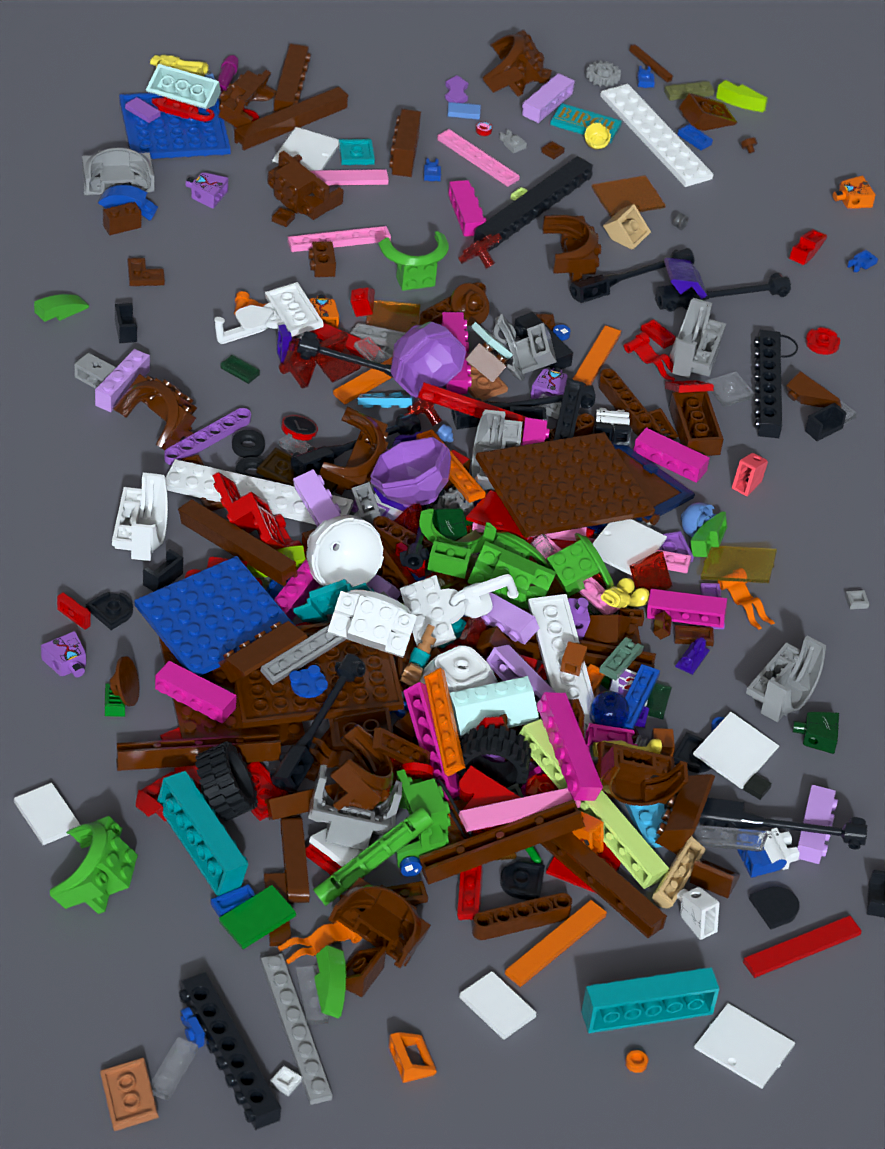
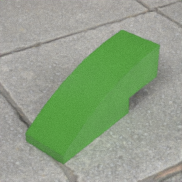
[34,294,89,322]
[691,512,727,557]
[314,945,346,1018]

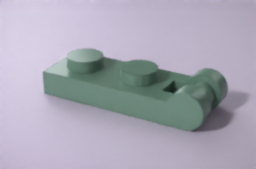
[599,637,644,681]

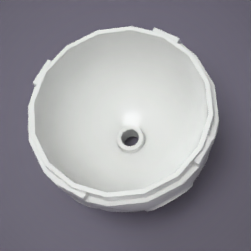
[307,515,384,587]
[420,646,498,694]

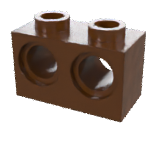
[308,241,336,277]

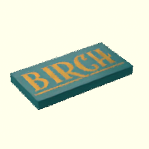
[550,103,622,143]

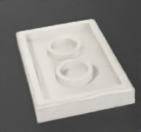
[14,783,80,845]
[309,828,369,867]
[459,971,536,1040]

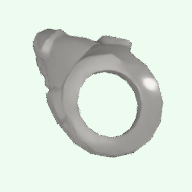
[492,316,516,345]

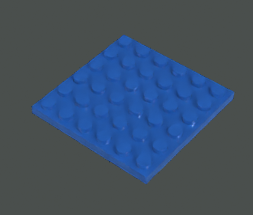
[119,93,231,159]
[134,556,294,676]

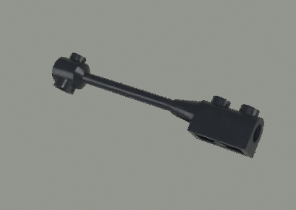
[570,248,695,303]
[655,273,791,312]
[296,332,393,378]
[451,384,595,430]
[291,413,421,476]
[400,484,447,570]
[270,654,366,791]
[700,798,868,850]

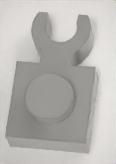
[499,129,527,153]

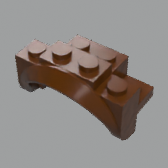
[218,70,277,127]

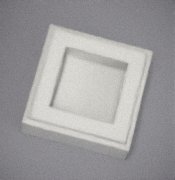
[270,1066,302,1096]

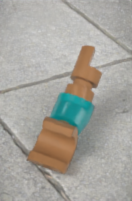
[399,624,437,686]

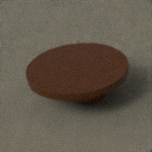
[451,283,489,326]
[109,656,139,707]

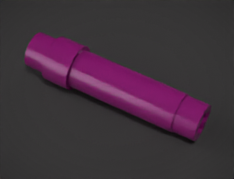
[217,55,239,96]

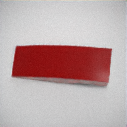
[789,229,828,265]

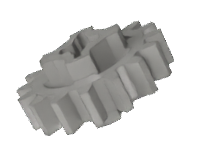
[586,61,621,87]
[434,488,475,515]

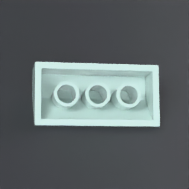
[146,64,221,109]
[450,676,539,738]

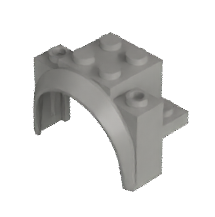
[82,148,154,195]
[670,298,726,378]
[471,410,522,495]
[746,636,826,722]
[308,765,402,850]

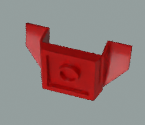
[136,765,201,822]

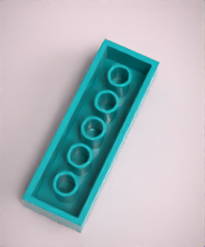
[157,771,248,897]
[581,967,720,1033]

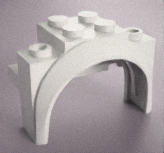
[112,473,168,561]
[327,590,417,658]

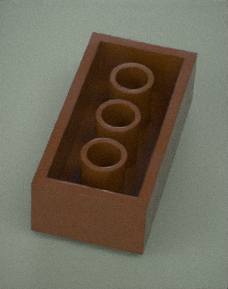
[389,109,421,177]
[669,391,724,456]

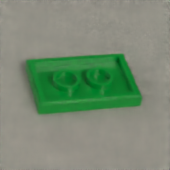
[219,885,297,949]

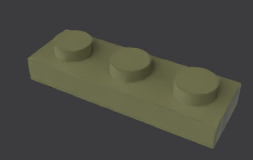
[664,81,714,101]

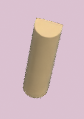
[652,836,706,909]

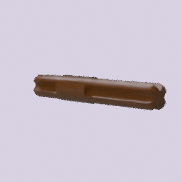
[629,44,673,82]

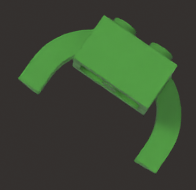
[378,231,449,291]
[420,509,496,579]
[489,531,550,571]
[547,533,614,597]

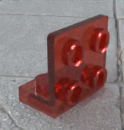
[313,331,361,382]

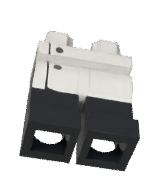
[595,408,631,446]

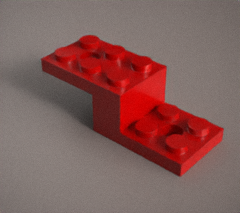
[212,472,287,550]

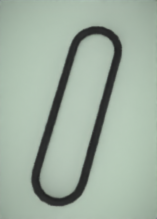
[435,779,472,839]

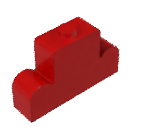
[458,766,521,835]

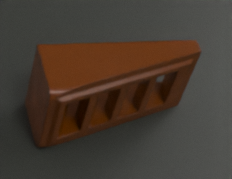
[649,408,678,440]

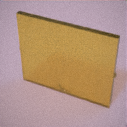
[701,546,777,583]

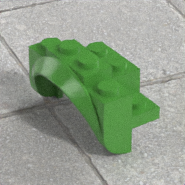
[467,541,556,609]

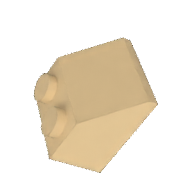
[603,204,651,249]

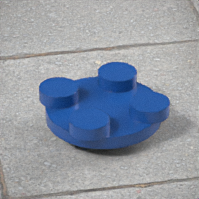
[289,665,328,698]

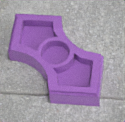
[445,76,468,103]

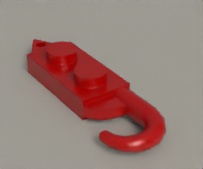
[152,97,215,122]

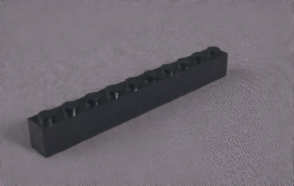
[473,156,593,251]

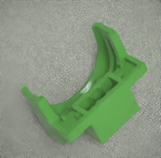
[375,769,451,868]
[50,816,138,914]

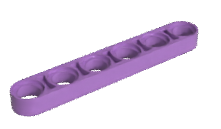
[164,408,251,465]

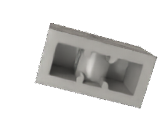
[75,353,116,388]
[352,482,381,526]

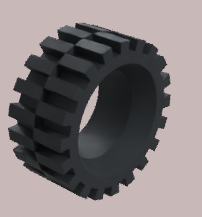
[457,725,532,789]
[195,741,258,821]

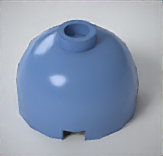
[681,502,716,537]

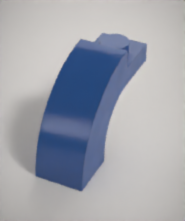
[98,185,158,221]

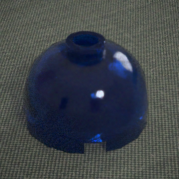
[589,690,630,728]

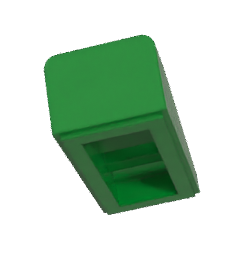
[105,684,125,717]

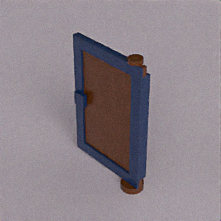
[611,442,695,525]

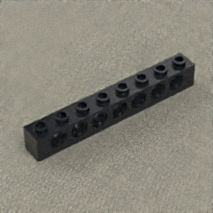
[754,330,782,439]
[179,972,281,1130]

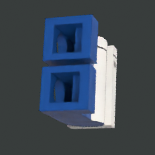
[736,828,800,878]

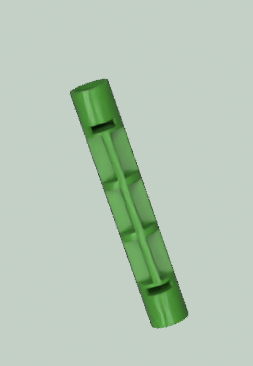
[313,806,434,906]

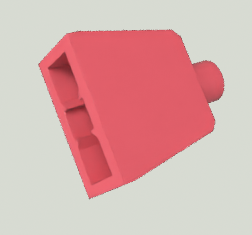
[732,453,768,496]

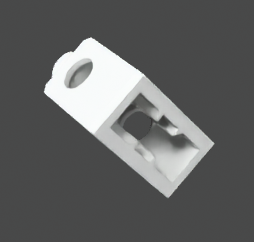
[677,887,719,940]

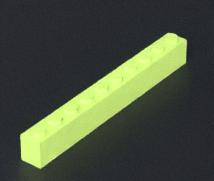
[519,719,669,889]

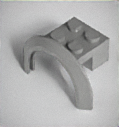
[497,314,557,381]

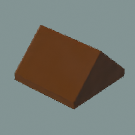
[583,615,632,645]
[690,859,740,899]
[345,946,386,998]

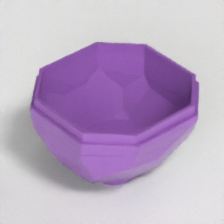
[390,322,466,398]
[370,437,451,507]

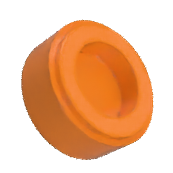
[625,1050,648,1073]

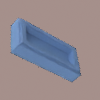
[448,102,481,119]

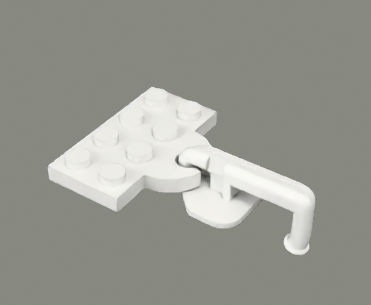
[214,282,324,344]
[400,574,519,648]

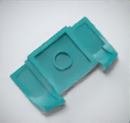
[293,579,375,622]

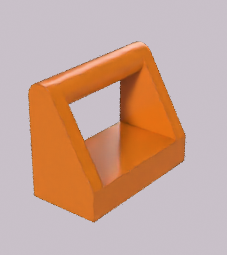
[389,1032,437,1083]

